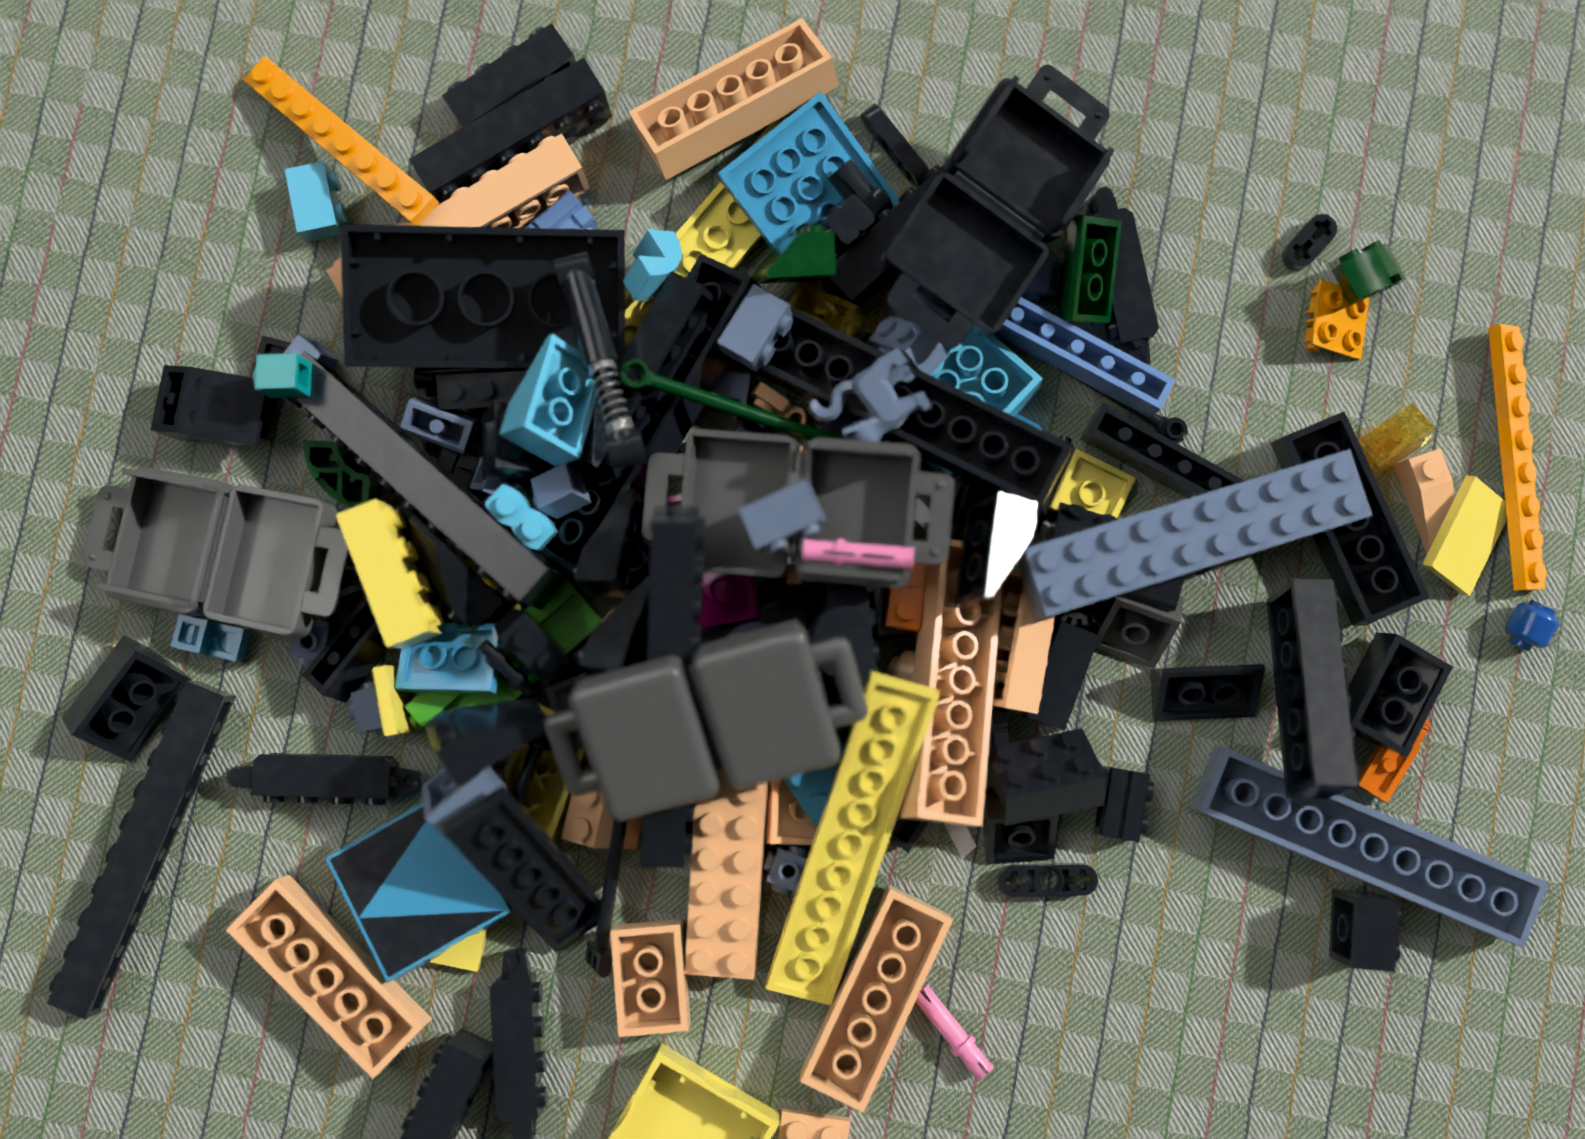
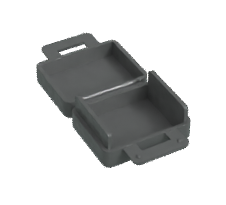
[642,429,954,589]
[82,467,349,637]
[544,620,869,821]

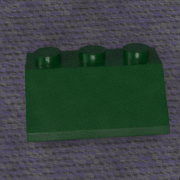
[1058,215,1122,323]
[750,225,836,284]

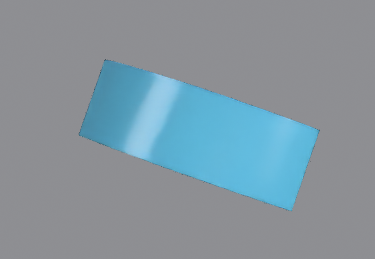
[623,229,682,301]

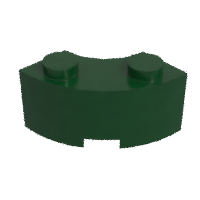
[1332,240,1406,306]
[303,440,380,508]

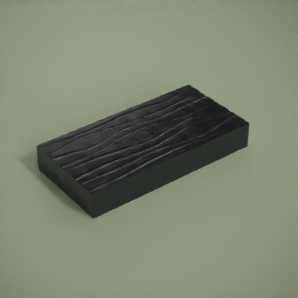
[340,224,625,368]

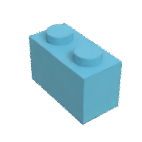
[284,161,348,242]

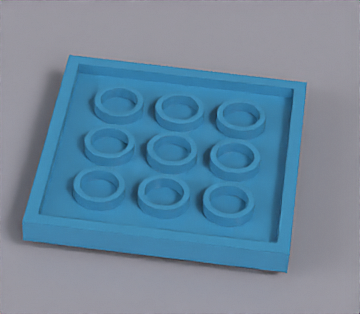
[716,92,899,253]

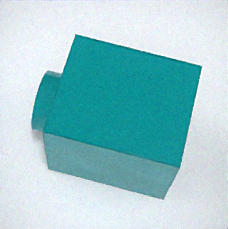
[253,353,312,398]

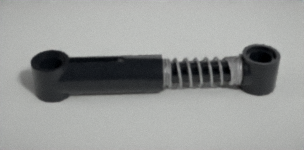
[553,250,648,472]

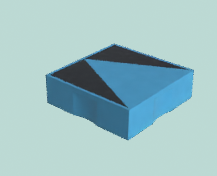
[325,803,517,982]

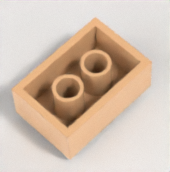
[610,919,691,1037]

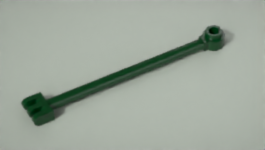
[619,359,852,441]

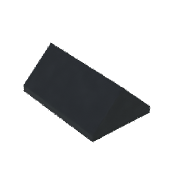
[1150,664,1266,721]

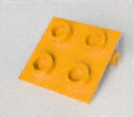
[1303,279,1370,360]

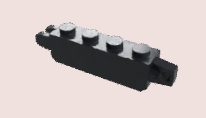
[1090,186,1159,365]
[226,753,421,805]
[489,948,548,1139]

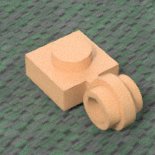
[749,382,808,425]

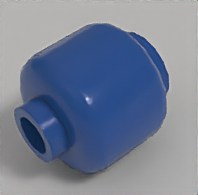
[1505,599,1560,652]

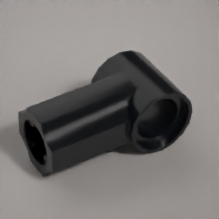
[827,159,893,231]

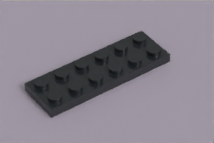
[441,785,601,952]

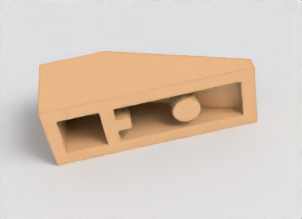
[1393,449,1455,554]

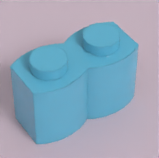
[485,484,558,550]

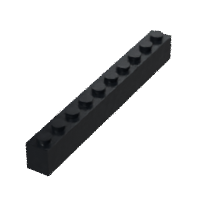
[46,681,236,1020]

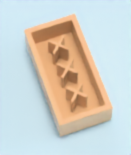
[992,569,1055,714]

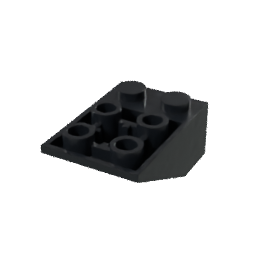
[150,365,268,447]

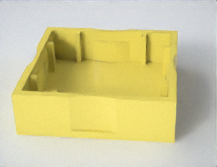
[607,1043,780,1139]

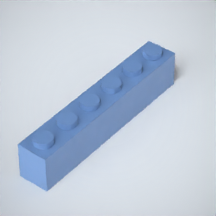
[994,297,1176,418]

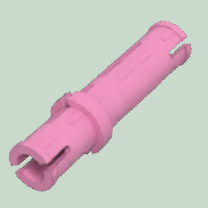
[803,538,914,570]
[915,983,994,1080]

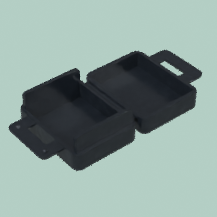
[881,65,1115,348]

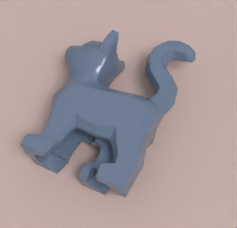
[809,347,932,442]

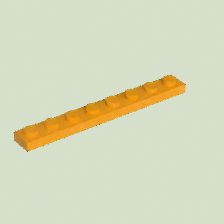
[243,56,439,226]
[1488,324,1547,591]

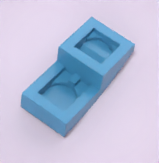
[170,614,252,663]

